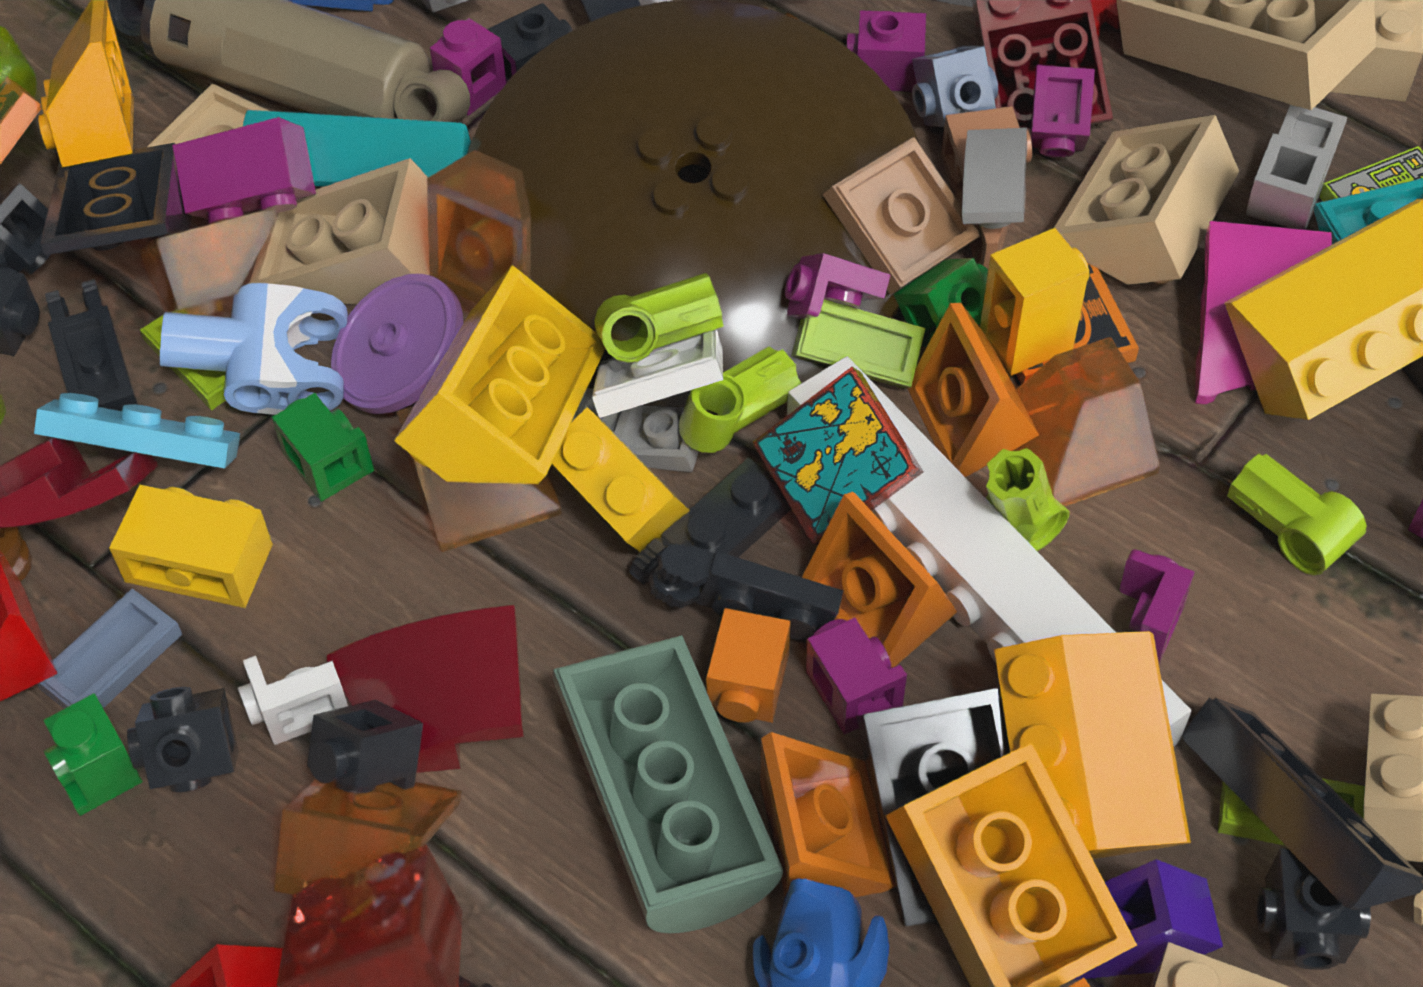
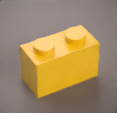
[980,228,1089,376]
[552,407,690,552]
[109,485,273,608]

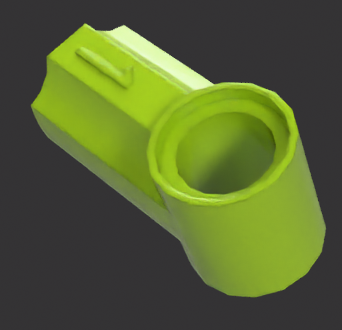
[594,273,724,363]
[678,346,802,453]
[986,448,1070,551]
[1227,454,1367,576]

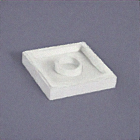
[592,329,723,418]

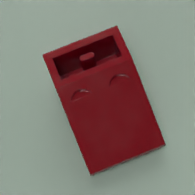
[972,0,1113,132]

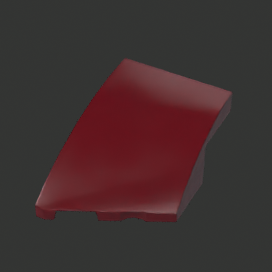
[0,437,159,528]
[327,605,524,773]

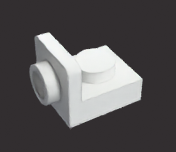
[238,655,348,745]

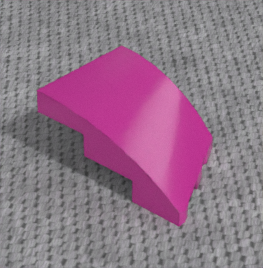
[1195,221,1332,404]

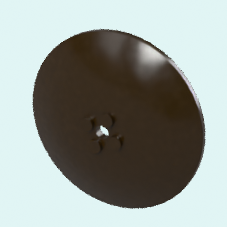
[459,0,920,415]

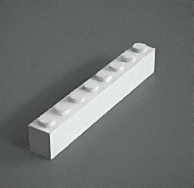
[787,356,1192,746]

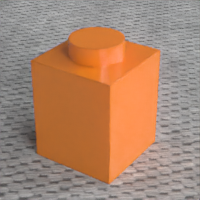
[706,608,791,723]

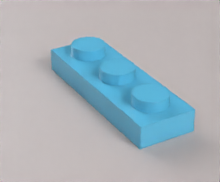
[34,393,240,468]

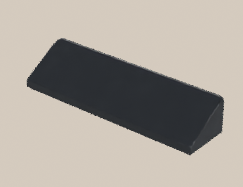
[1183,697,1423,910]

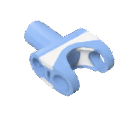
[160,283,348,415]

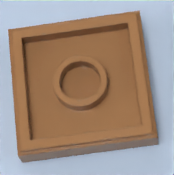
[823,137,980,295]

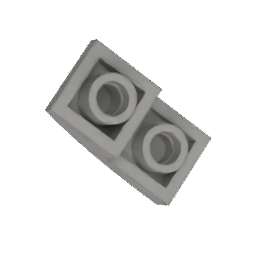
[962,128,1027,229]
[571,389,699,472]

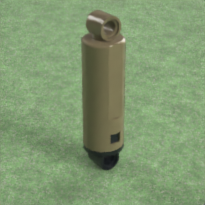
[107,0,470,123]

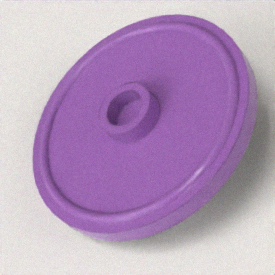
[331,273,463,414]

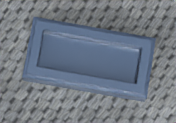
[37,588,182,709]

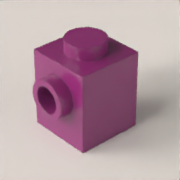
[847,10,926,92]

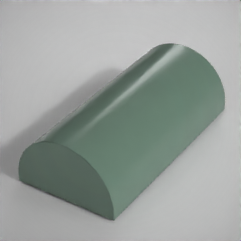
[553,635,784,933]

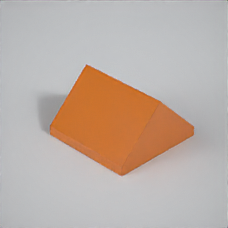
[907,303,1039,477]
[802,492,957,668]
[760,732,895,897]

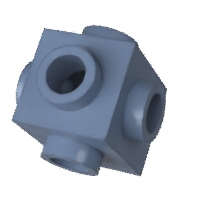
[912,46,998,127]

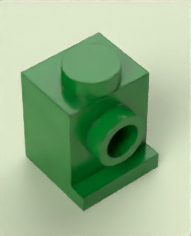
[893,258,988,347]
[272,393,374,502]
[43,693,143,816]

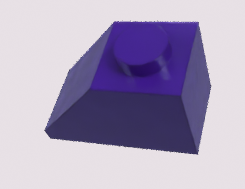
[1072,859,1223,980]

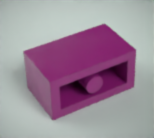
[172,117,316,226]

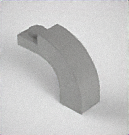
[1246,105,1348,230]

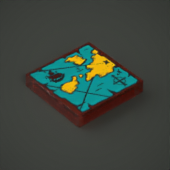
[753,366,924,546]

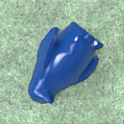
[753,879,890,987]

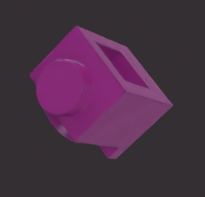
[430,18,506,116]
[806,617,907,735]

